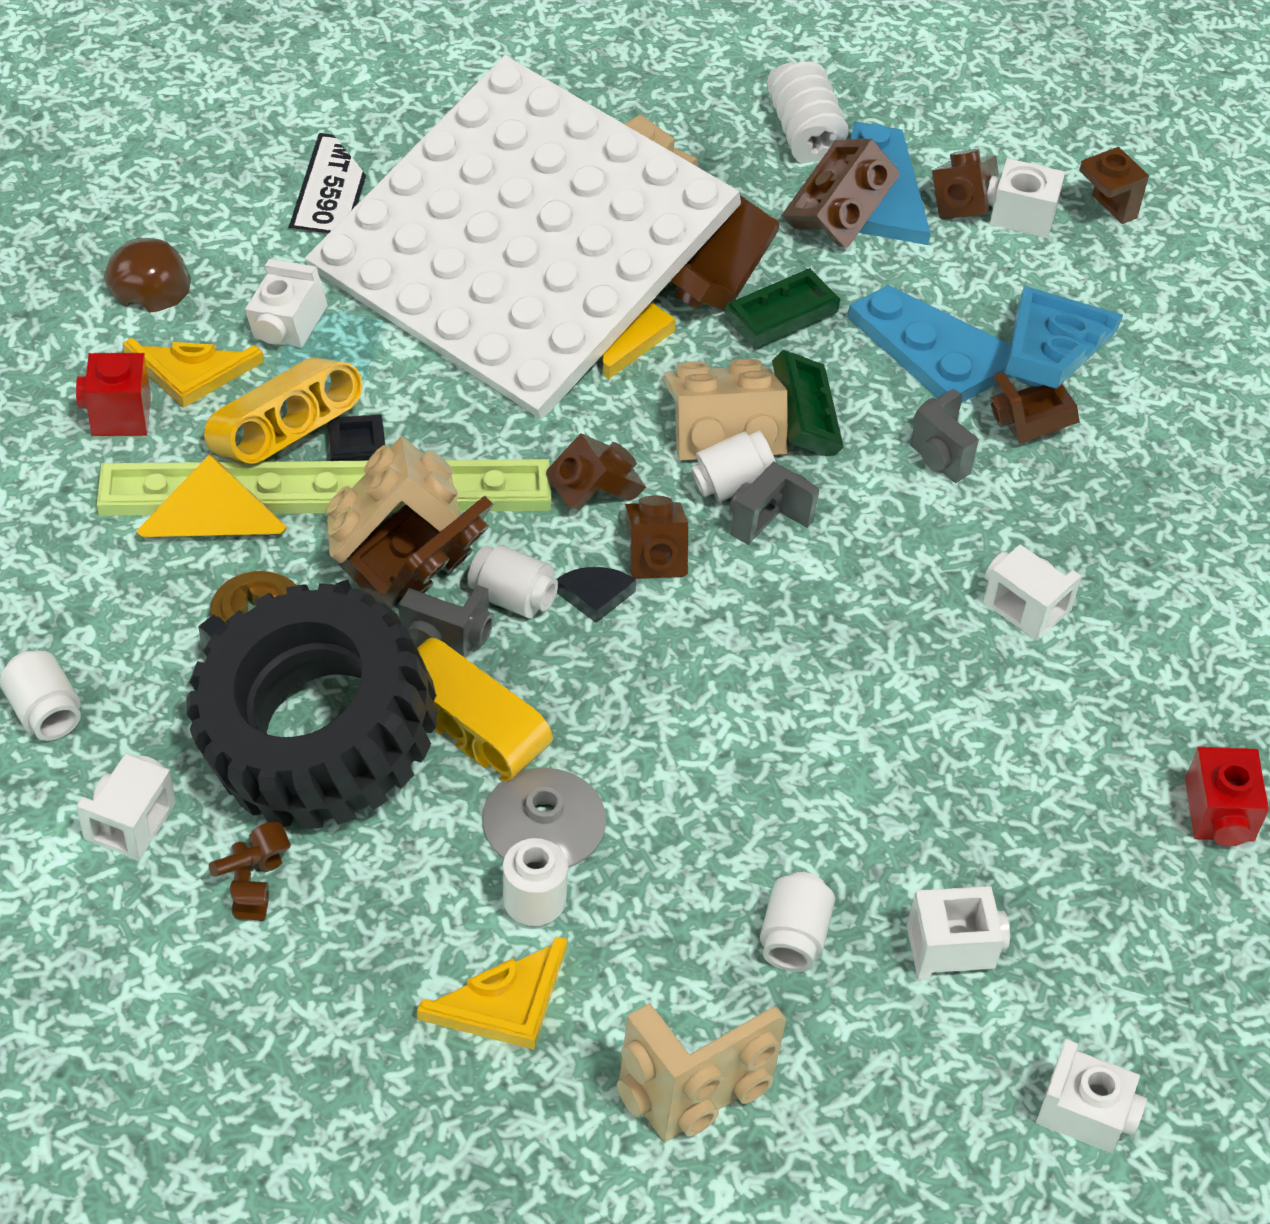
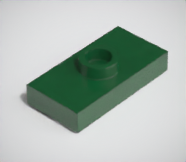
[724,268,840,349]
[772,350,844,456]

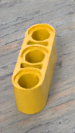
[204,357,363,464]
[417,638,553,782]

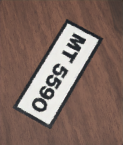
[288,133,366,234]

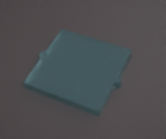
[276,311,383,389]

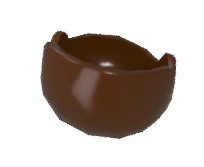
[104,238,191,313]

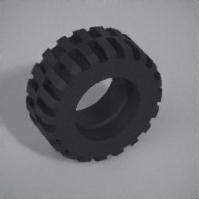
[187,583,438,829]

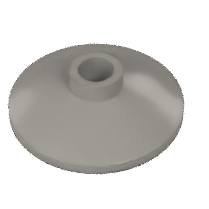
[482,768,606,868]

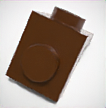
[1079,146,1149,224]
[932,149,999,219]
[990,372,1080,444]
[546,433,646,510]
[625,495,688,578]

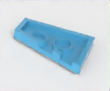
[851,121,931,245]
[847,285,1011,403]
[1005,286,1123,389]

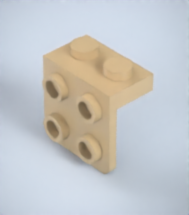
[664,359,787,460]
[326,435,460,563]
[617,1003,786,1143]

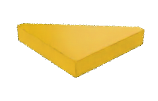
[603,302,676,379]
[123,338,264,408]
[136,454,288,537]
[417,937,568,1050]

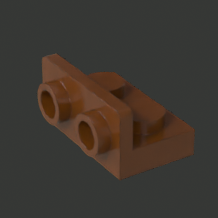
[781,139,900,248]

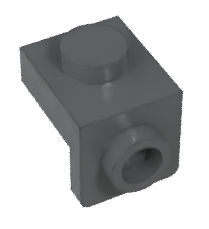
[910,389,979,484]
[730,461,819,545]
[399,585,494,658]

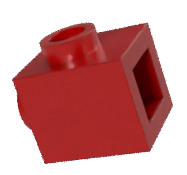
[76,353,151,436]
[1185,746,1269,846]

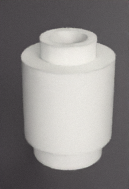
[691,430,776,503]
[468,545,558,618]
[0,651,81,741]
[503,838,568,926]
[760,872,835,972]

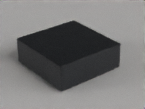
[327,414,385,461]

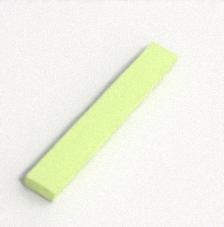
[97,459,551,516]

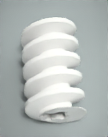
[767,62,848,163]

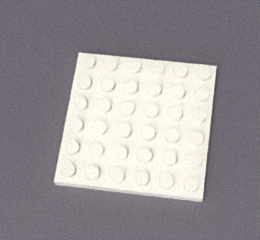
[305,55,741,419]

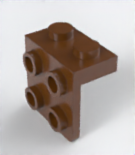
[671,195,779,311]
[339,496,494,609]

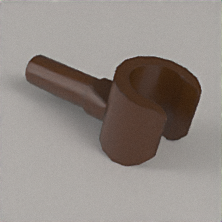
[209,822,291,877]
[230,842,269,921]

